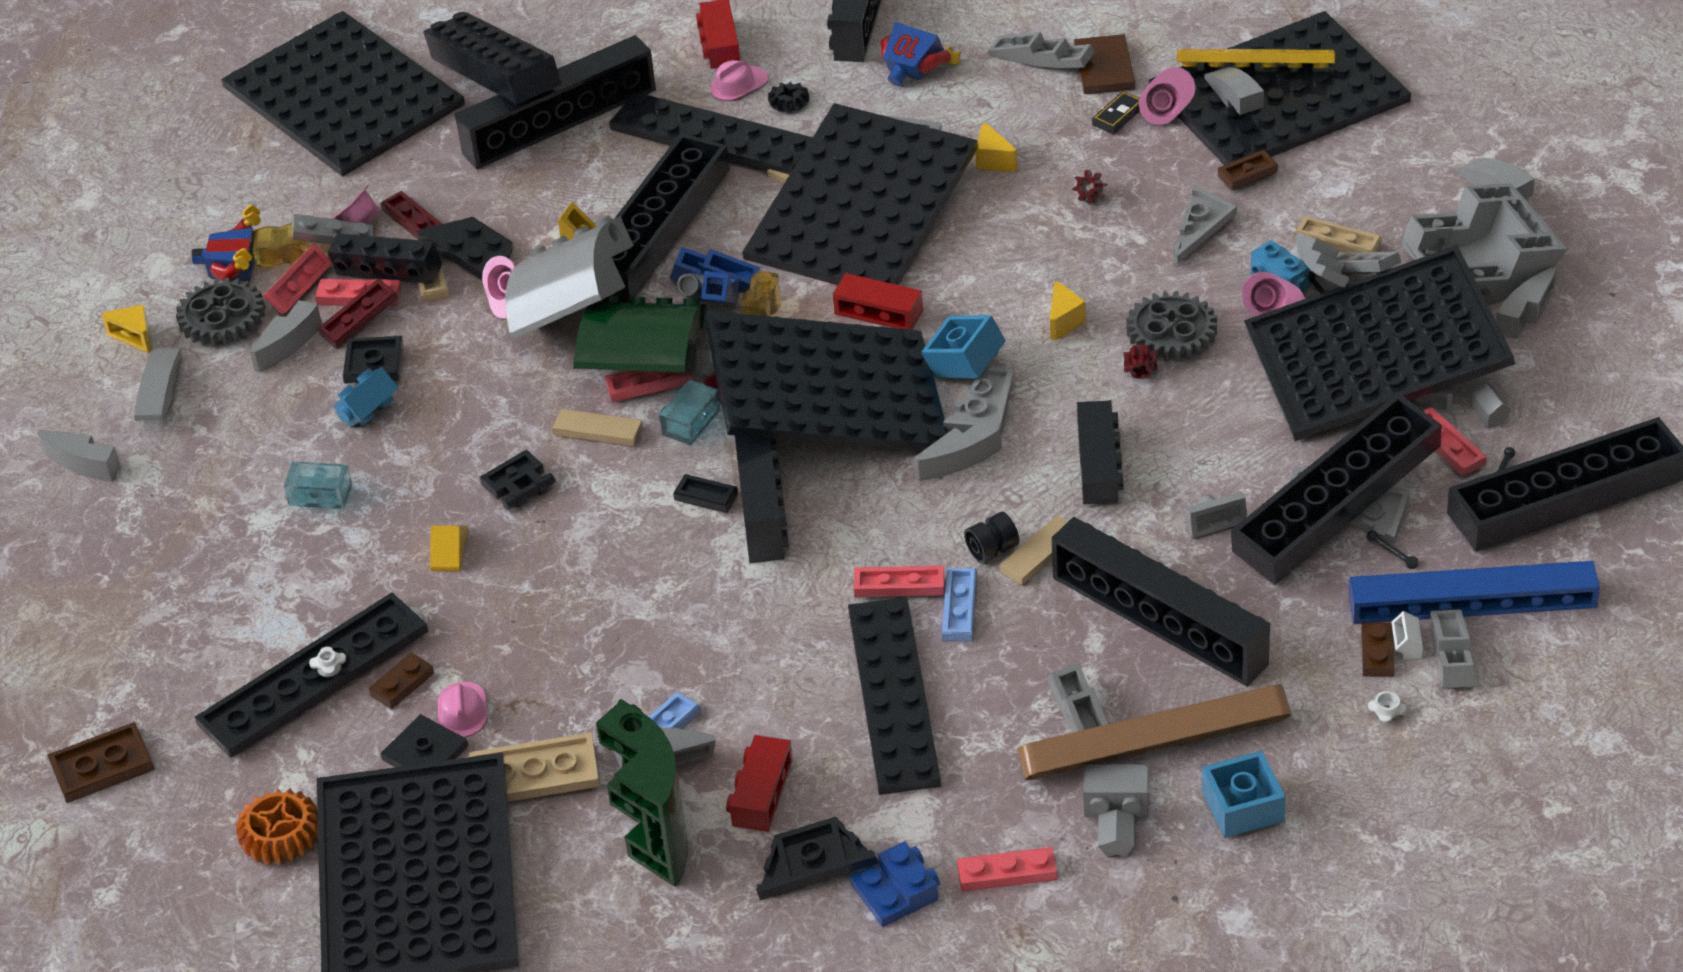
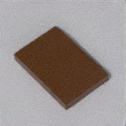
[1074,34,1135,94]
[47,722,155,803]

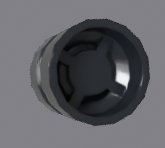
[964,511,1020,563]

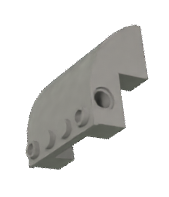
[1400,183,1566,305]
[505,215,634,339]

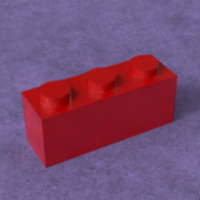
[696,0,740,69]
[833,273,923,329]
[726,735,793,832]

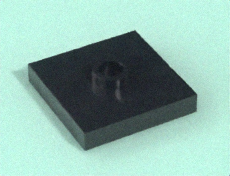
[343,336,404,384]
[380,714,468,767]

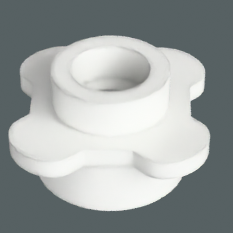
[309,646,346,677]
[1368,691,1406,723]

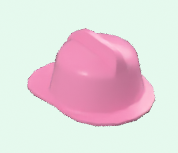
[711,60,768,101]
[1139,67,1195,125]
[331,184,380,224]
[482,256,516,319]
[1242,271,1305,316]
[438,682,487,738]

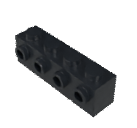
[327,233,443,283]
[1077,400,1124,504]

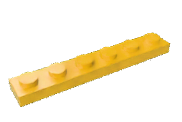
[1177,48,1335,68]

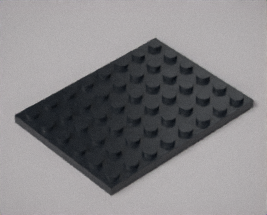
[221,11,465,177]
[1149,11,1411,165]
[742,103,978,285]
[1244,245,1515,441]
[704,311,948,451]
[317,753,519,972]

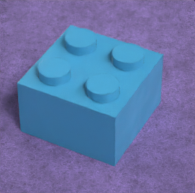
[921,315,1006,379]
[1202,751,1286,838]

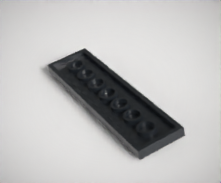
[609,92,813,175]
[195,592,429,758]
[848,597,941,795]

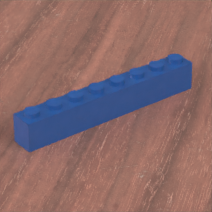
[1349,561,1600,624]

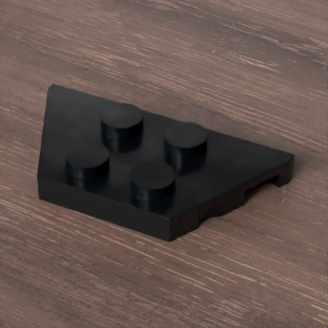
[418,217,513,280]
[756,816,878,900]

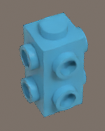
[1250,240,1310,292]
[332,366,399,427]

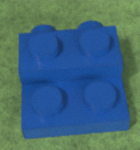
[850,841,940,927]

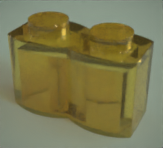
[253,223,310,267]
[740,270,781,317]

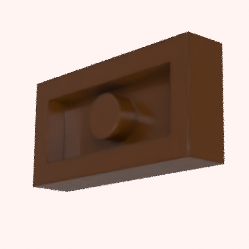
[1218,150,1278,191]
[1361,623,1395,677]
[369,652,434,710]

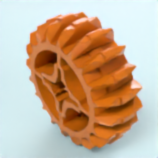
[236,788,318,866]

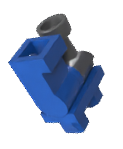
[677,271,740,305]

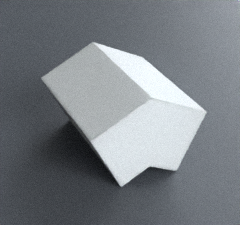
[1391,611,1423,660]

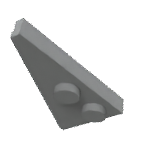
[1172,185,1237,264]

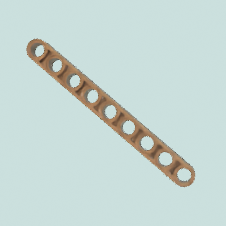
[1017,684,1292,780]

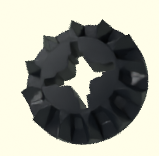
[768,81,810,112]

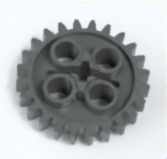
[176,277,266,346]
[1126,291,1217,362]

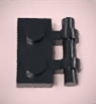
[480,449,556,510]

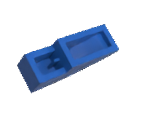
[670,247,761,290]

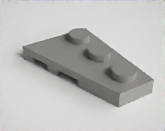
[943,366,1014,434]

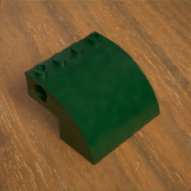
[573,296,707,372]
[596,699,688,887]

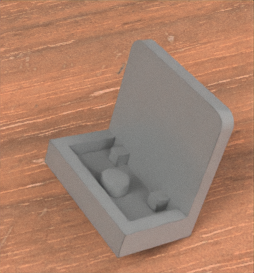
[1083,764,1148,817]

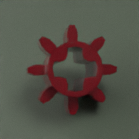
[1072,170,1108,204]
[1123,344,1157,379]

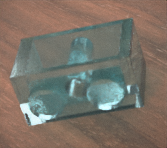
[659,380,720,445]
[284,461,352,509]

